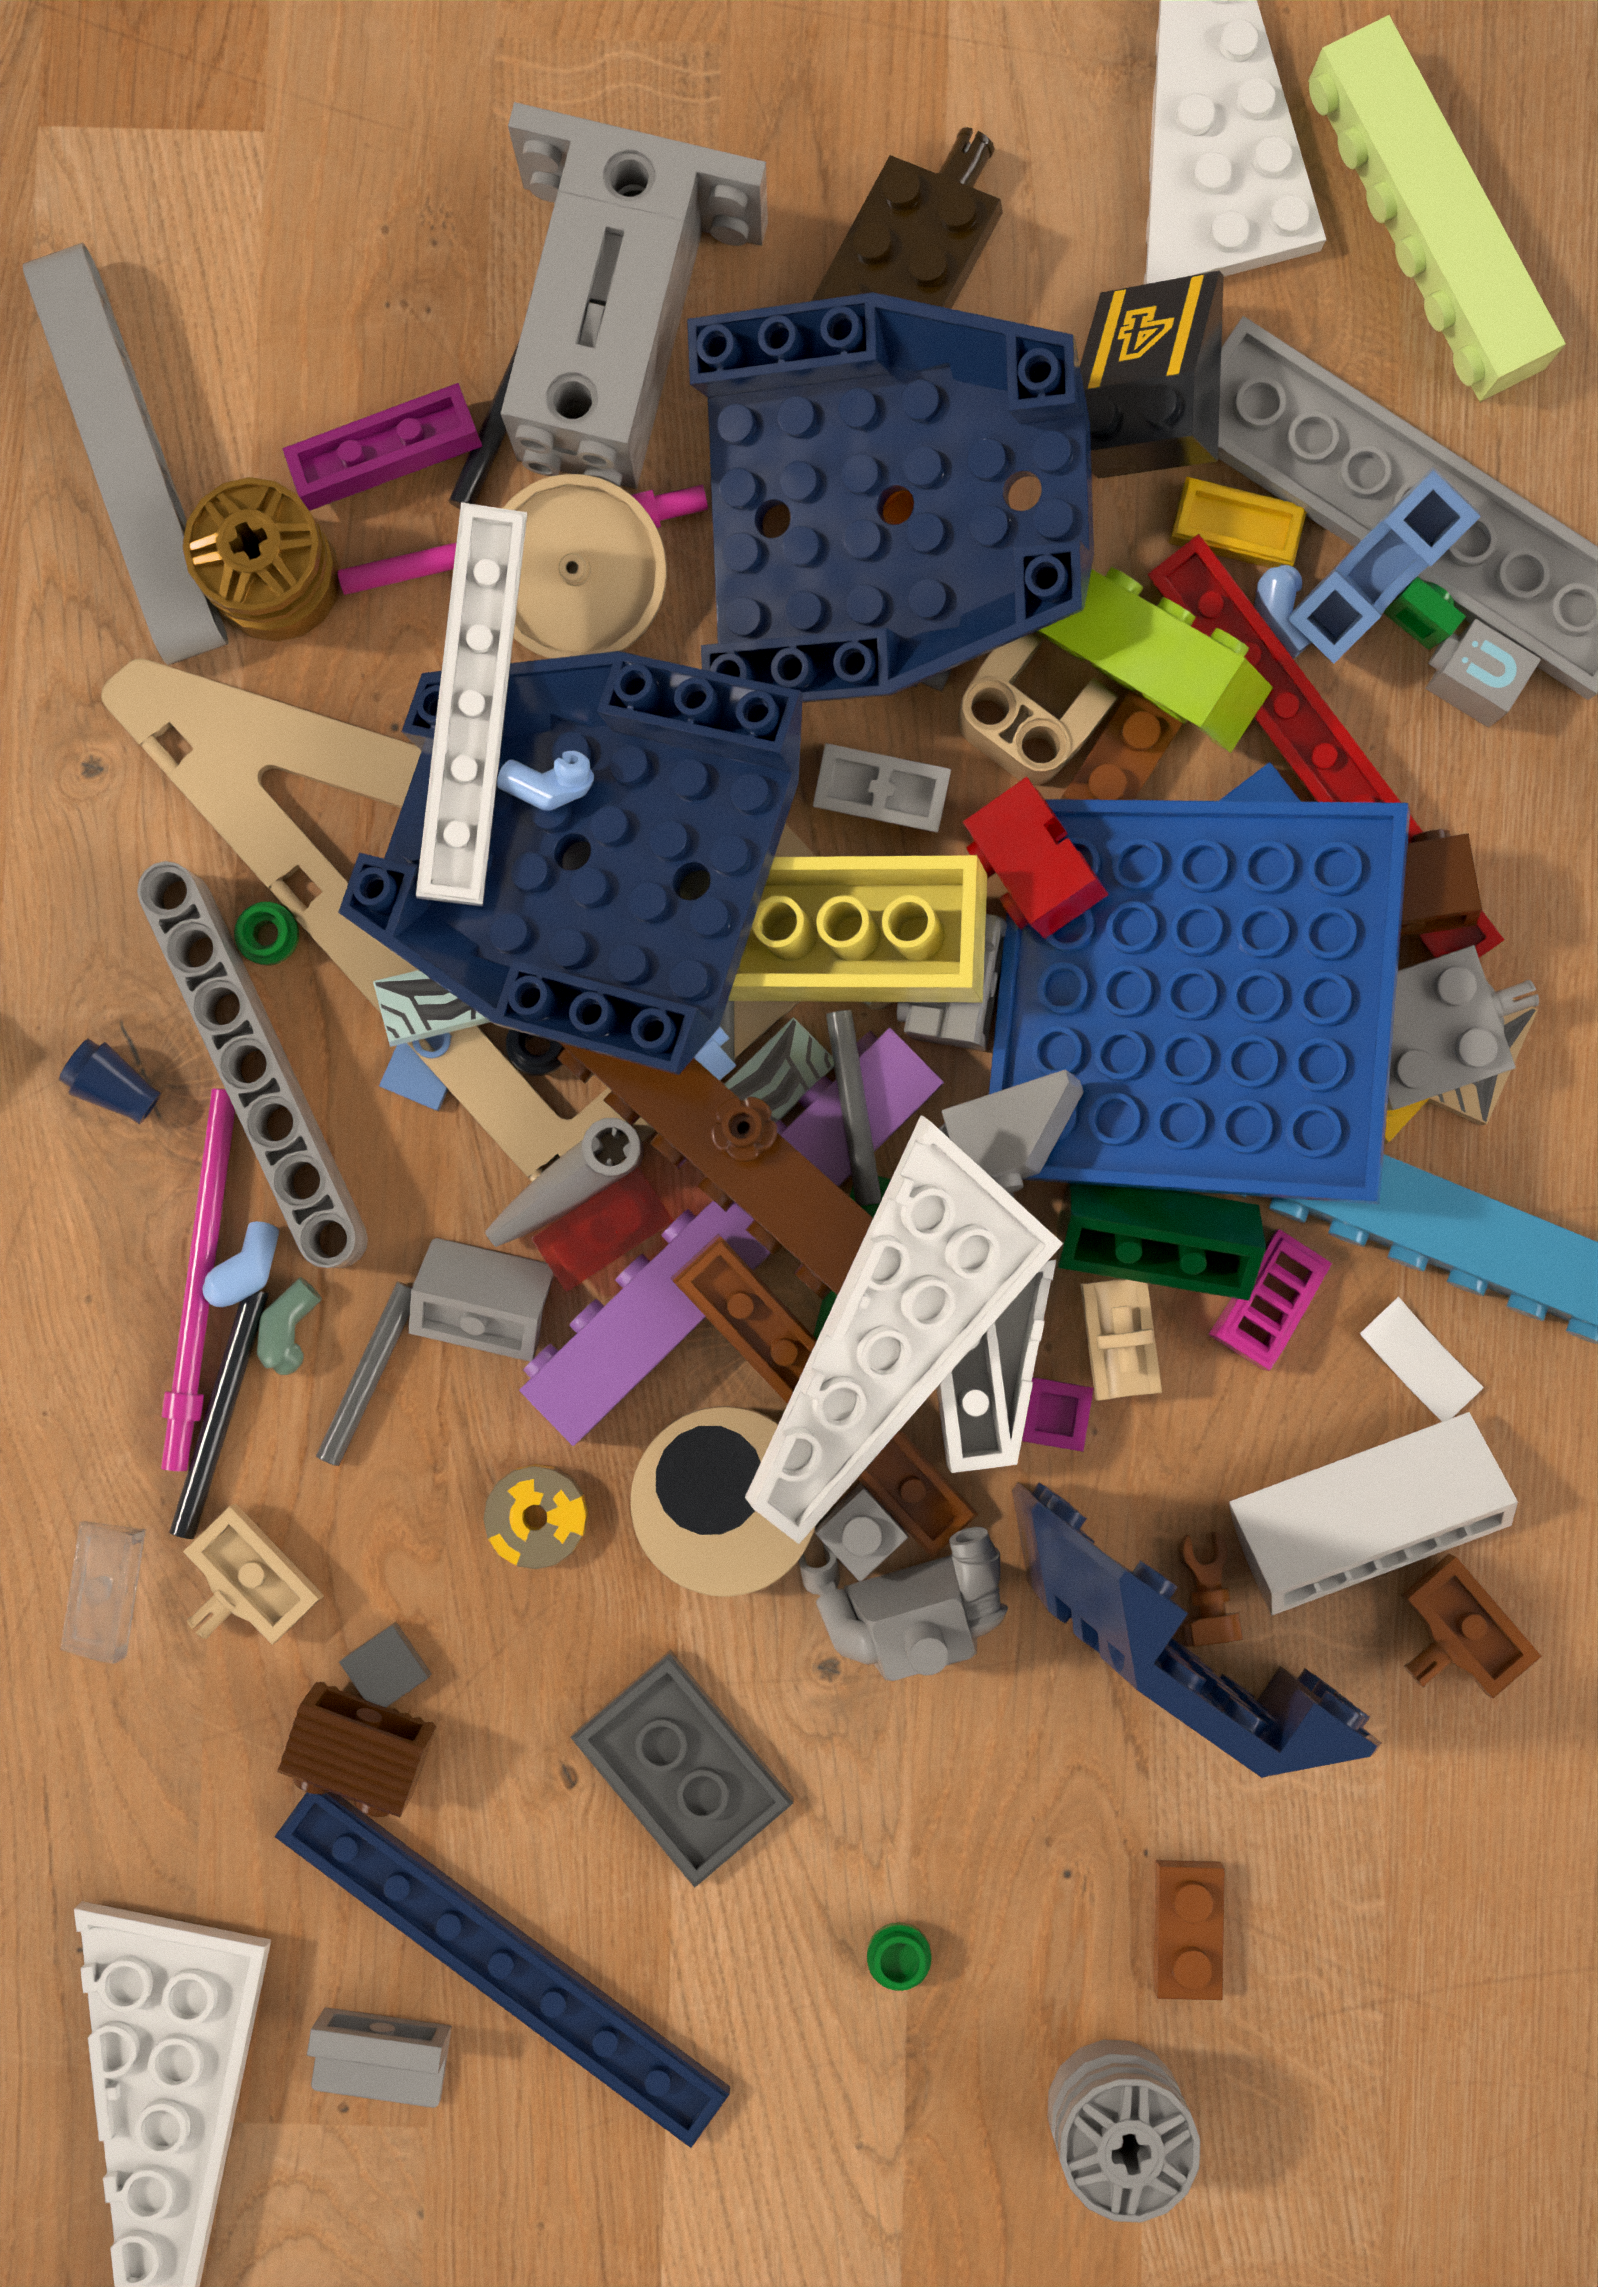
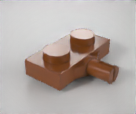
[1401,1554,1542,1699]

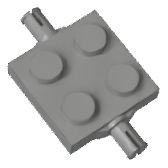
[1387,945,1539,1110]

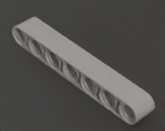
[22,242,228,665]
[137,861,368,1268]

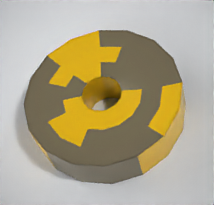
[483,1464,588,1569]

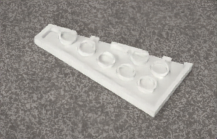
[1144,0,1326,284]
[745,1115,1063,1544]
[74,1901,271,2287]

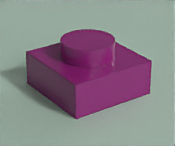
[1022,1377,1094,1452]

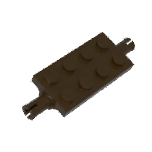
[811,127,1003,309]

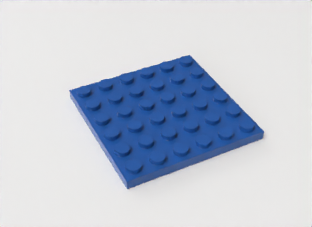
[989,799,1410,1205]

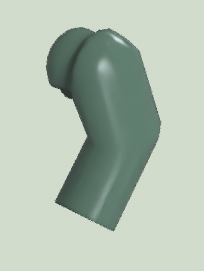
[257,1277,322,1375]

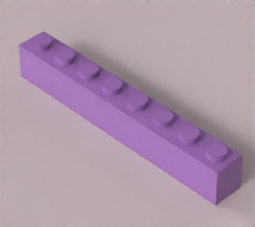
[519,1028,944,1446]

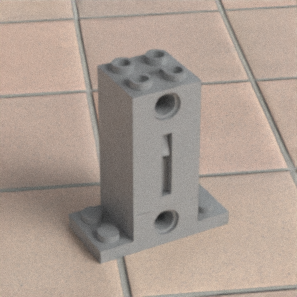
[501,102,768,489]

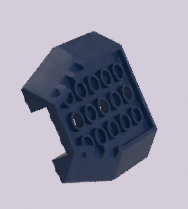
[687,292,1094,703]
[338,651,803,1075]
[1012,1482,1382,1778]

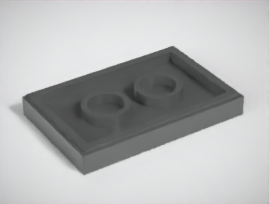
[570,1650,794,1888]

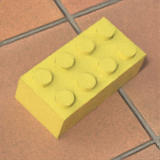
[728,855,987,1003]

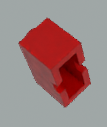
[963,776,1109,939]

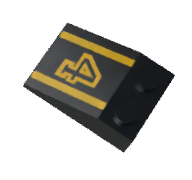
[1080,270,1224,479]

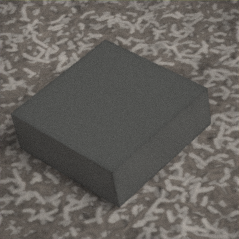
[339,1622,432,1708]

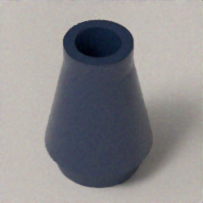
[59,1038,162,1125]

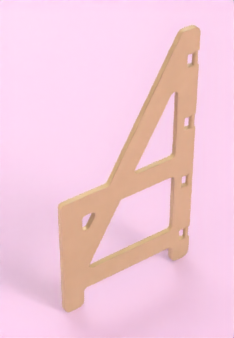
[101,658,893,1254]

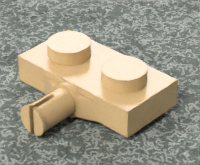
[183,1504,324,1645]

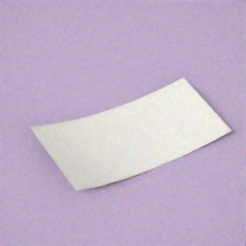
[1360,1296,1484,1422]

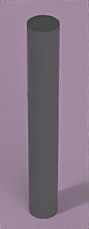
[826,1010,882,1206]
[316,1281,412,1466]

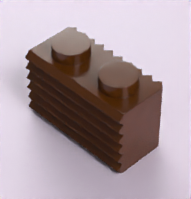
[278,1682,437,1818]

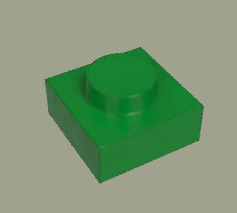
[1383,576,1466,650]

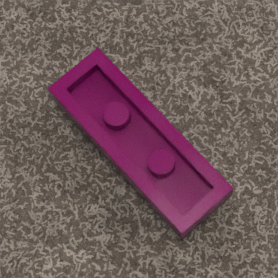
[282,383,482,511]

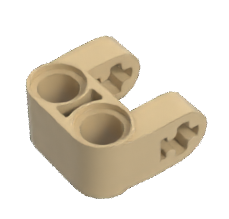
[958,632,1119,785]

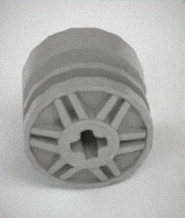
[1047,2039,1200,2223]

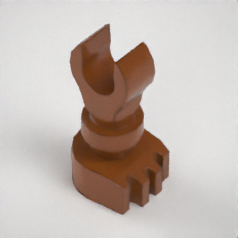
[1179,1532,1243,1647]

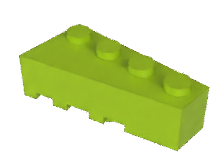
[1035,567,1273,753]

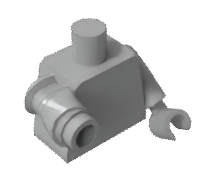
[799,1527,1008,1681]

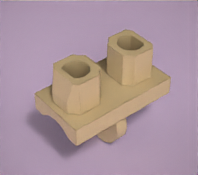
[1080,1279,1162,1400]

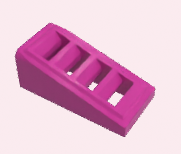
[1208,1229,1332,1371]

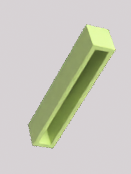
[1308,15,1566,402]

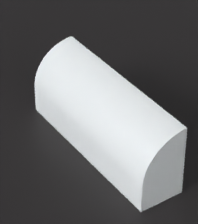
[1229,1412,1518,1616]

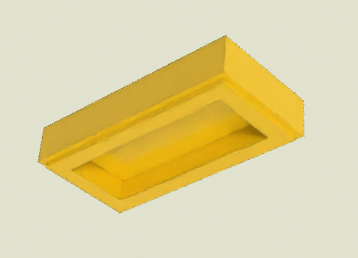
[1168,477,1307,568]

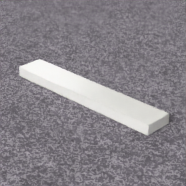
[416,502,527,906]

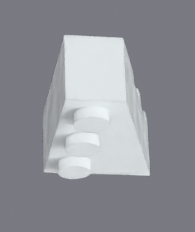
[937,1260,1056,1473]

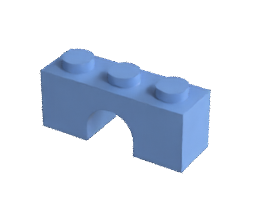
[1288,467,1481,663]

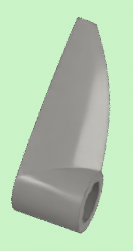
[485,1118,644,1247]

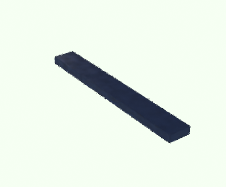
[274,1792,730,2148]

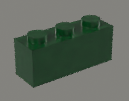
[1057,1183,1266,1301]

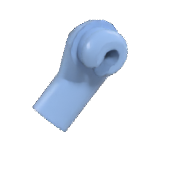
[1254,565,1312,659]
[497,751,594,811]
[203,1221,279,1308]

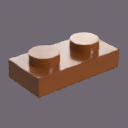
[1061,690,1183,800]
[1154,1860,1225,2000]

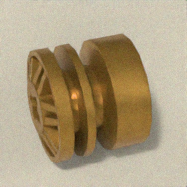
[182,477,340,642]

